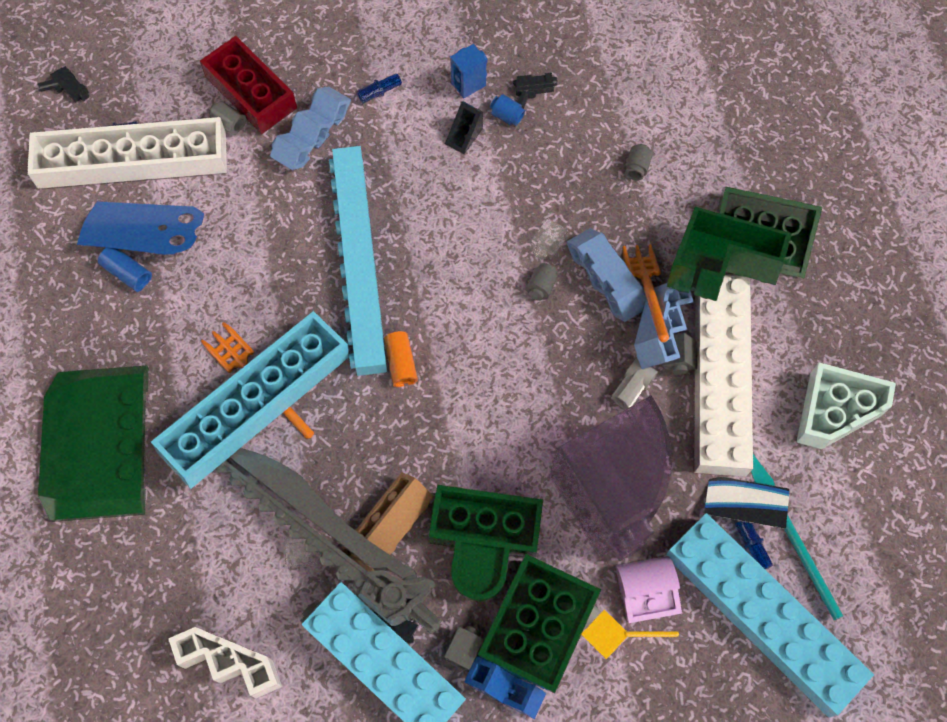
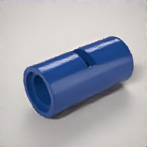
[98,248,152,292]

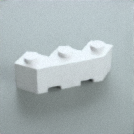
[168,627,282,698]

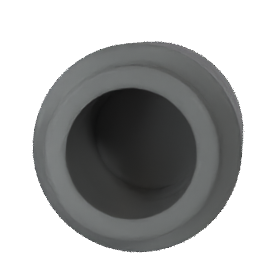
[624,144,653,181]
[526,263,557,301]

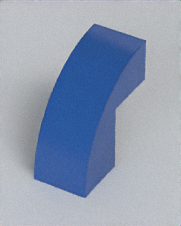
[464,656,546,719]

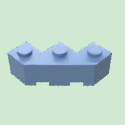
[270,87,351,170]
[566,228,646,322]
[634,283,694,369]

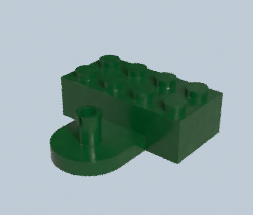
[429,485,544,601]

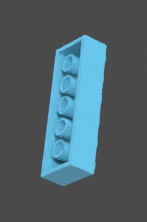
[302,582,466,722]

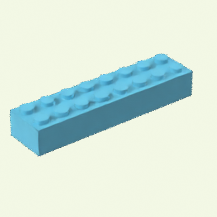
[151,311,349,489]
[665,513,874,718]

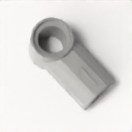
[611,358,658,410]

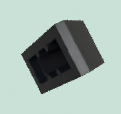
[445,101,483,154]

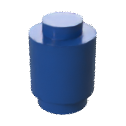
[490,94,526,126]

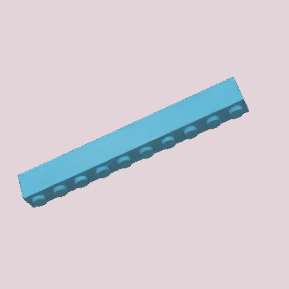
[329,146,387,376]

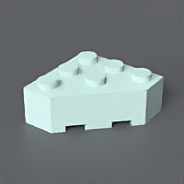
[797,362,896,449]

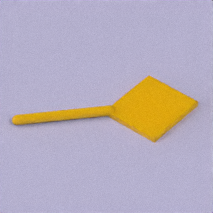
[581,610,679,659]

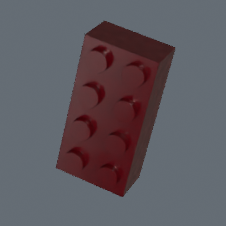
[200,35,297,134]

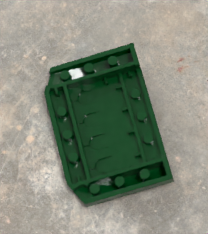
[38,365,149,522]

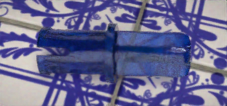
[357,73,402,104]
[735,521,773,570]

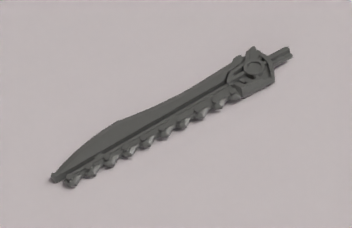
[216,448,442,634]

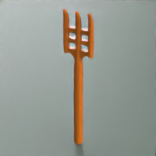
[622,244,669,342]
[201,322,314,439]

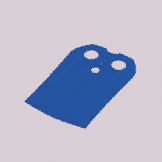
[77,202,204,255]

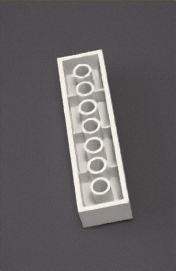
[28,117,227,189]
[694,275,753,477]

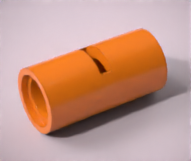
[383,331,418,387]

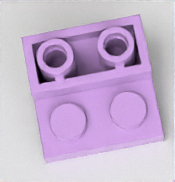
[615,556,682,623]

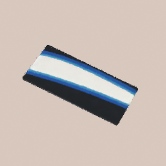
[704,477,790,529]

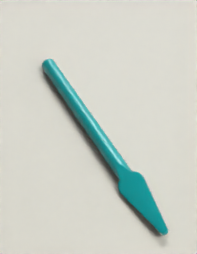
[751,454,843,621]

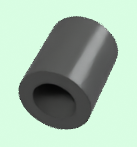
[209,101,246,135]

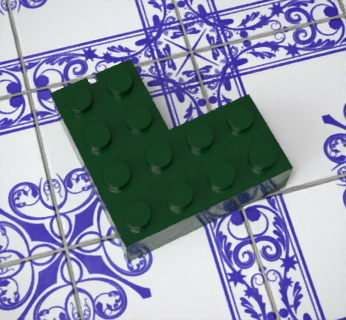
[667,207,792,301]

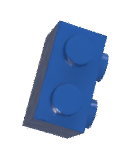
[450,44,488,99]

